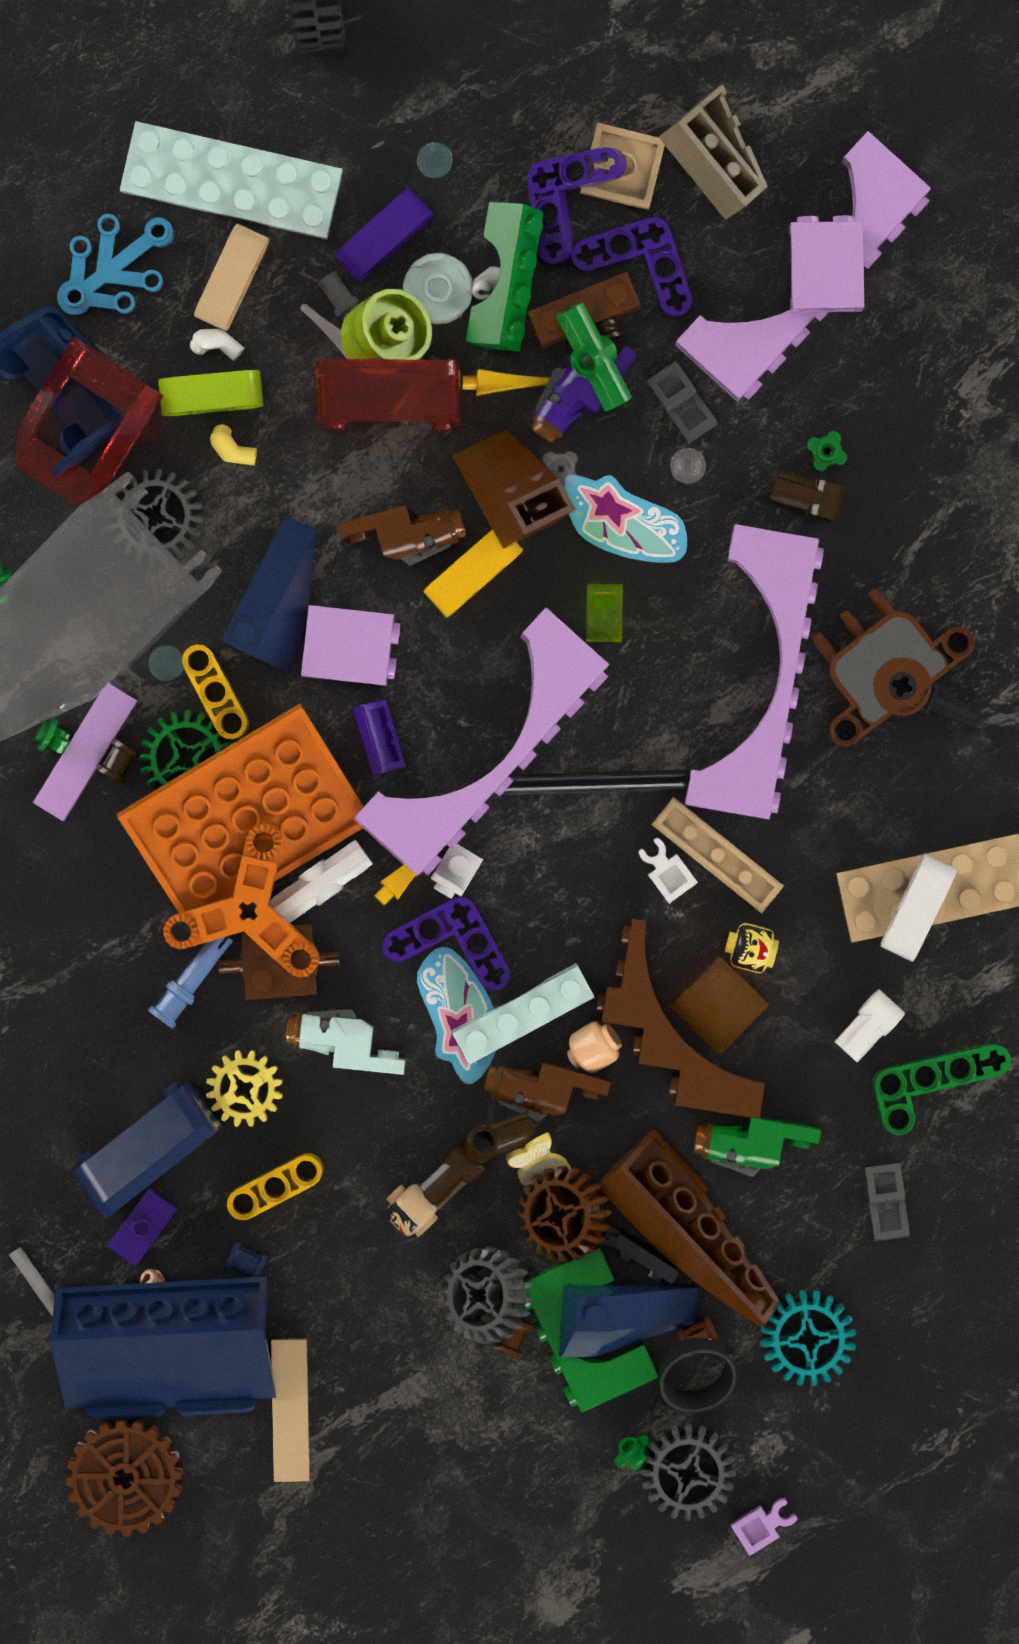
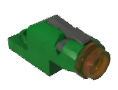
[693,1117,821,1176]

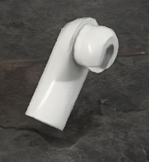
[472,266,500,300]

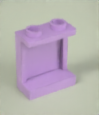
[789,215,864,313]
[301,605,400,686]

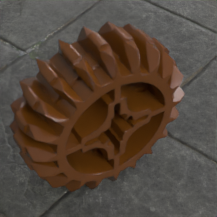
[516,1165,612,1262]

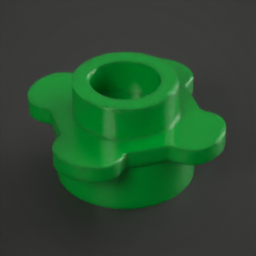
[807,431,847,471]
[614,1435,651,1470]

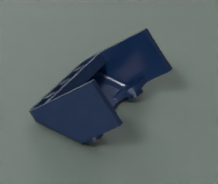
[0,306,139,478]
[73,1080,224,1219]

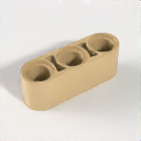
[194,223,270,331]

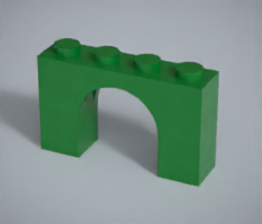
[523,1245,659,1413]

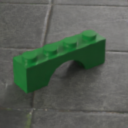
[465,202,544,352]

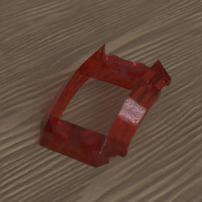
[16,336,164,505]

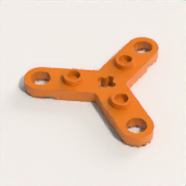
[163,823,320,978]

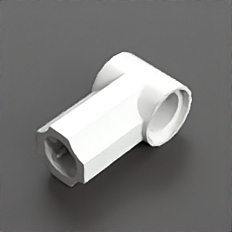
[834,989,905,1062]

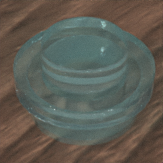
[417,142,453,178]
[149,646,184,681]

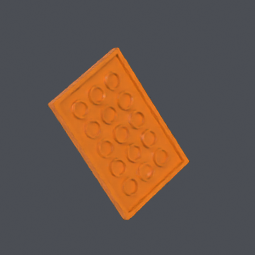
[117,704,364,932]

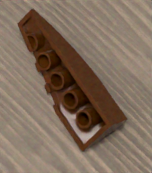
[598,1128,781,1327]

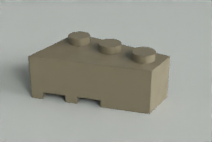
[659,84,768,220]

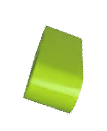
[158,370,264,416]

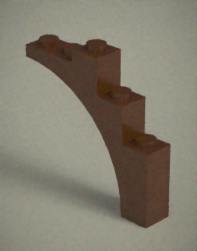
[596,918,765,1119]

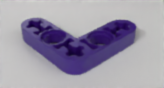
[527,147,627,265]
[571,217,692,318]
[382,896,510,991]

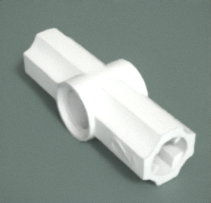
[270,839,373,923]

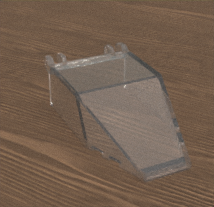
[0,472,222,741]

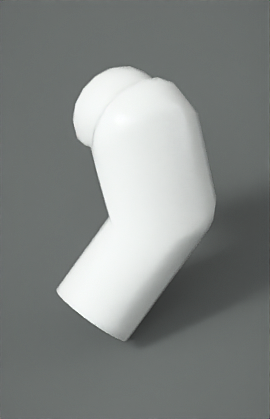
[190,328,245,361]

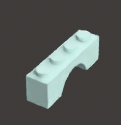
[452,963,594,1065]

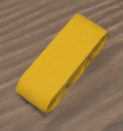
[423,529,523,618]
[182,644,249,740]
[227,1153,324,1220]

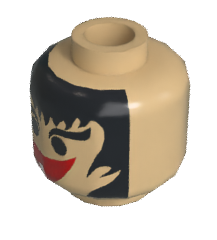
[385,1184,438,1237]

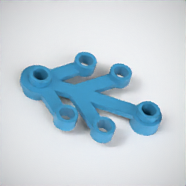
[57,214,174,315]

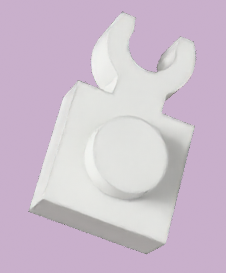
[639,838,698,903]

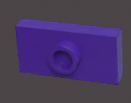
[353,699,406,776]
[107,1188,178,1267]

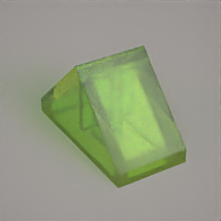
[586,584,623,642]

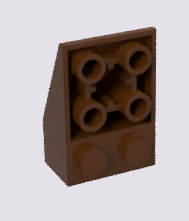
[452,430,576,549]

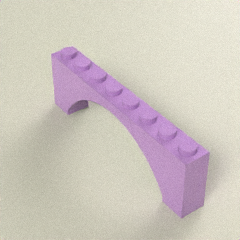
[675,131,931,402]
[684,524,824,819]
[354,608,609,877]

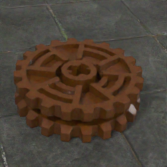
[66,1418,183,1537]

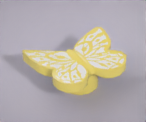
[506,1133,571,1186]

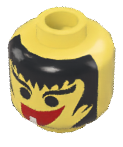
[725,923,779,973]

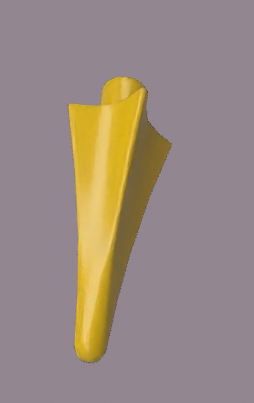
[462,369,550,396]
[374,865,415,905]

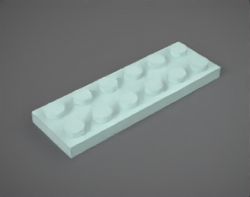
[120,121,343,240]

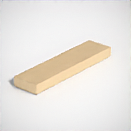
[651,797,784,913]
[271,1338,310,1482]

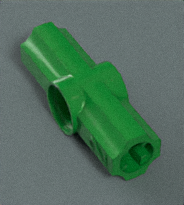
[555,302,632,412]

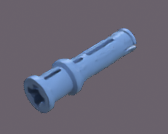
[148,936,233,1029]

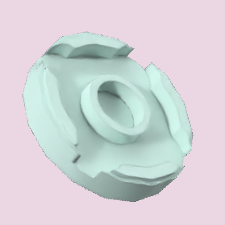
[403,253,473,325]

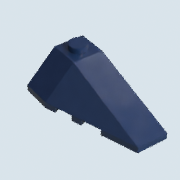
[221,516,318,674]
[559,1285,700,1357]

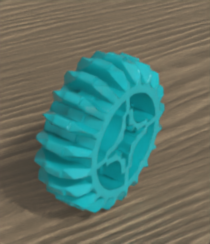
[760,1290,856,1386]

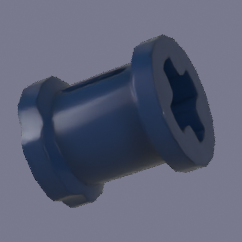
[224,1241,269,1277]

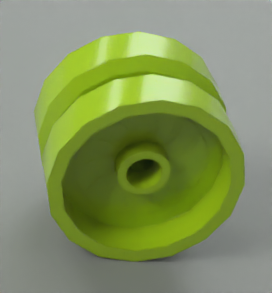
[340,289,432,378]

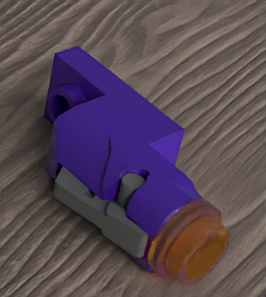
[529,346,637,443]

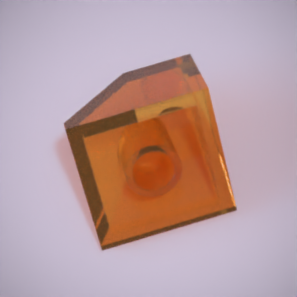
[670,956,769,1055]

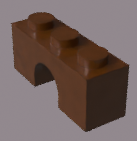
[528,272,640,349]

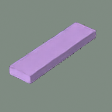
[33,682,138,821]

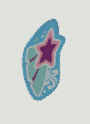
[564,475,687,563]
[417,947,496,1084]

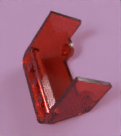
[316,359,461,431]

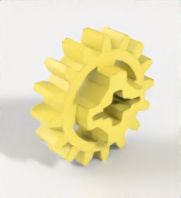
[206,1050,283,1127]

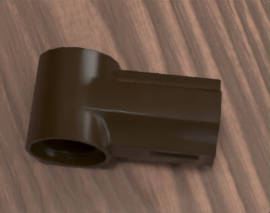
[770,470,845,523]
[464,1112,537,1164]
[420,1139,489,1211]

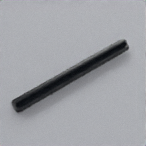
[479,770,690,795]

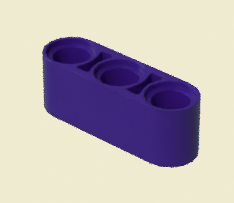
[334,187,434,283]

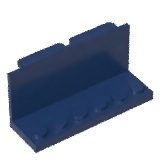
[49,1276,276,1420]

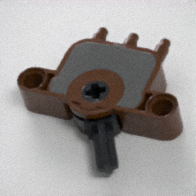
[812,588,981,747]

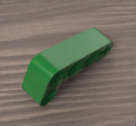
[872,1043,1011,1135]

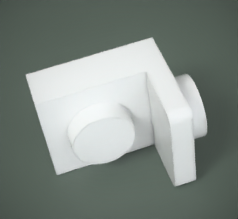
[431,844,483,899]

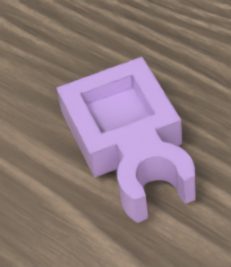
[730,1497,797,1556]

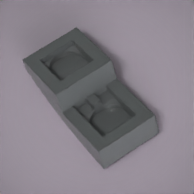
[647,361,718,444]
[865,1163,910,1242]

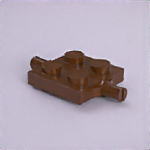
[218,924,340,1001]

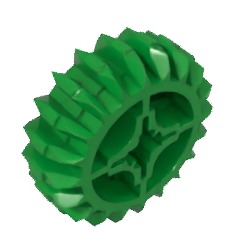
[139,710,233,787]

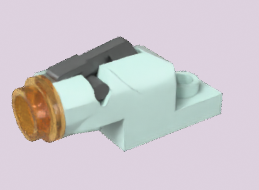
[286,1009,406,1075]

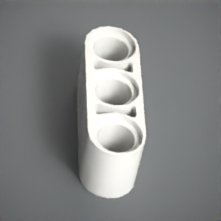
[880,854,957,962]

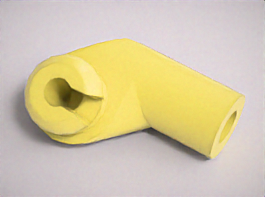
[210,424,257,466]

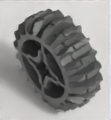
[108,469,204,565]
[441,1247,533,1344]
[640,1423,736,1521]

